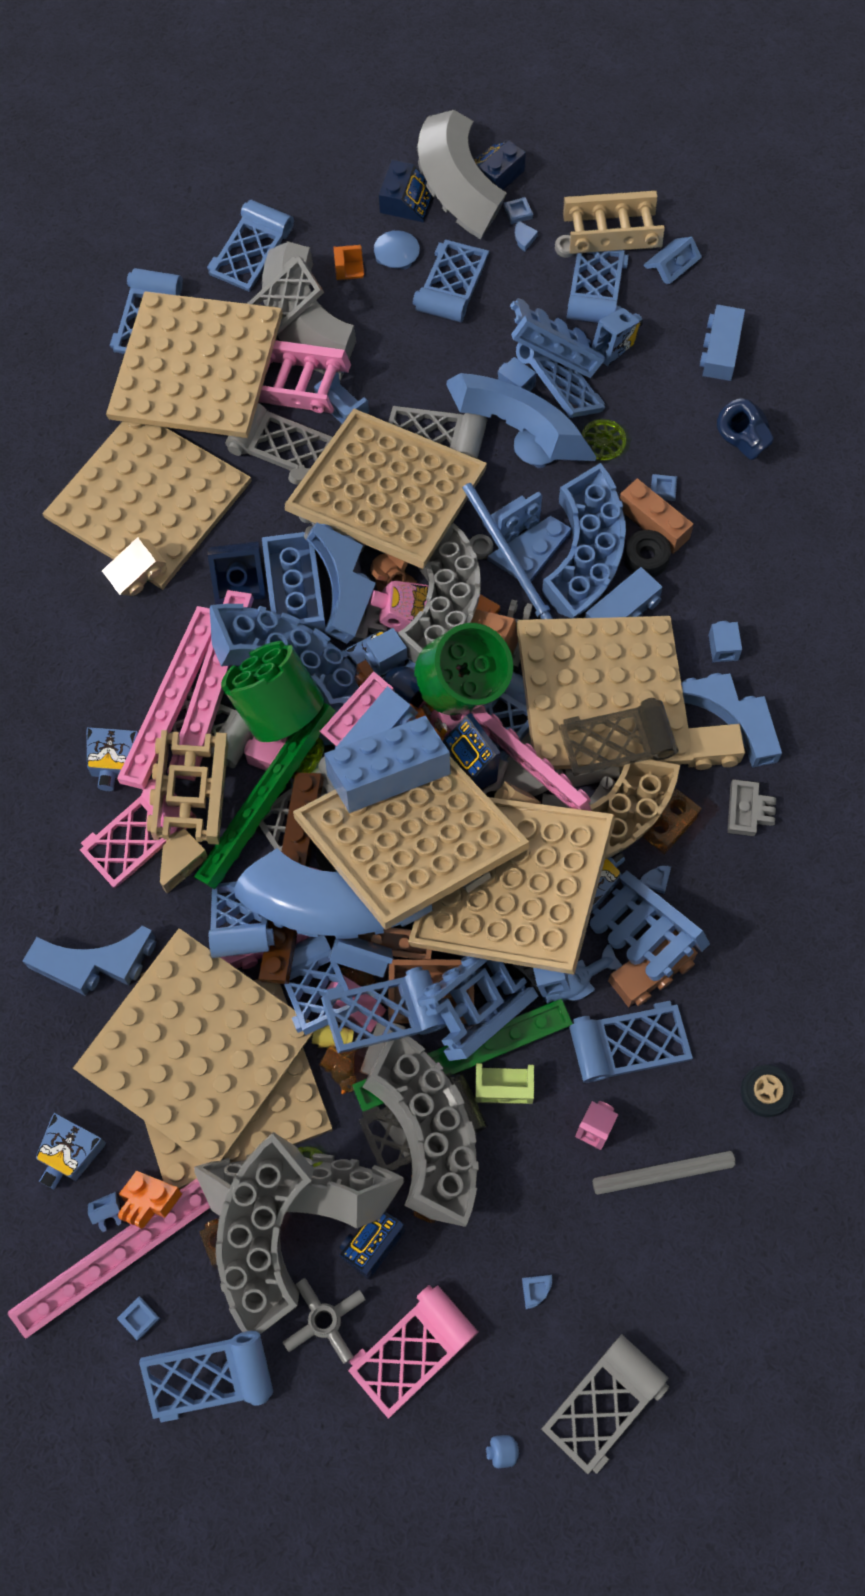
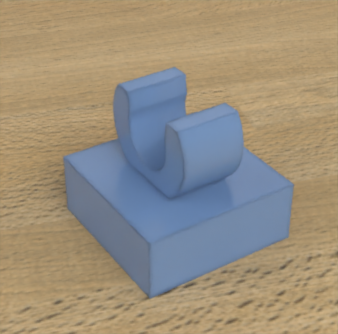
[88,1192,121,1232]

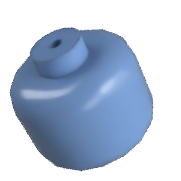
[486,1435,519,1468]

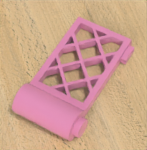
[80,779,196,889]
[348,1285,478,1419]

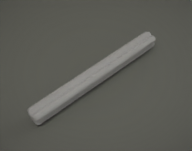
[592,1151,735,1194]

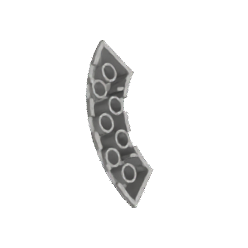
[417,110,507,239]
[262,242,356,380]
[398,523,481,664]
[363,1031,479,1227]
[216,1132,314,1334]
[194,1153,403,1228]

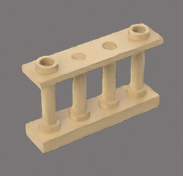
[563,191,664,254]

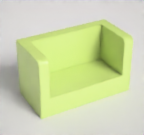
[475,1063,534,1104]

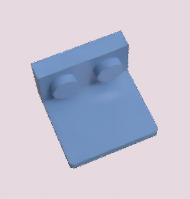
[482,492,542,543]

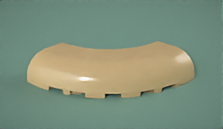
[590,756,680,859]

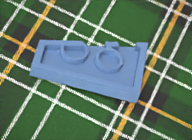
[487,516,571,582]

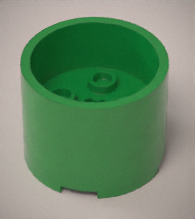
[414,623,513,716]
[221,641,324,742]

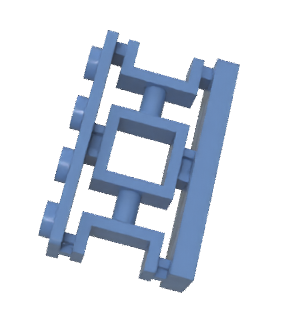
[417,956,538,1061]

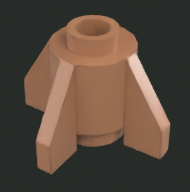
[370,553,417,592]

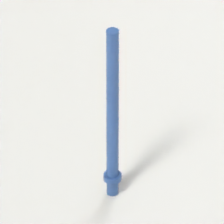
[463,483,553,619]

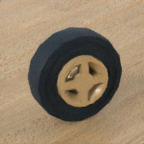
[740,1065,793,1118]

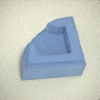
[515,221,538,251]
[640,866,671,894]
[522,1275,552,1310]

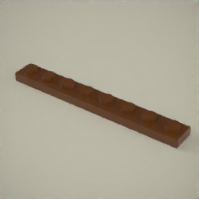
[259,773,324,984]

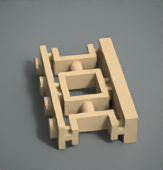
[147,730,229,844]

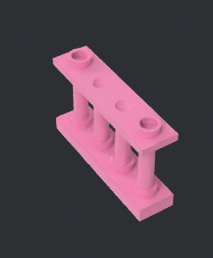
[258,340,351,413]

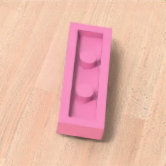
[320,672,395,747]

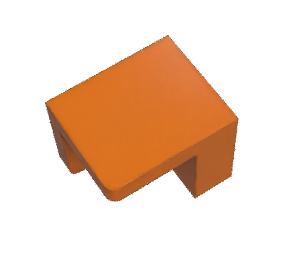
[333,245,364,280]

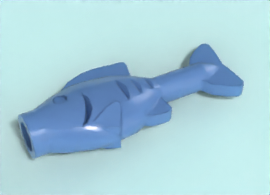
[541,944,622,1004]

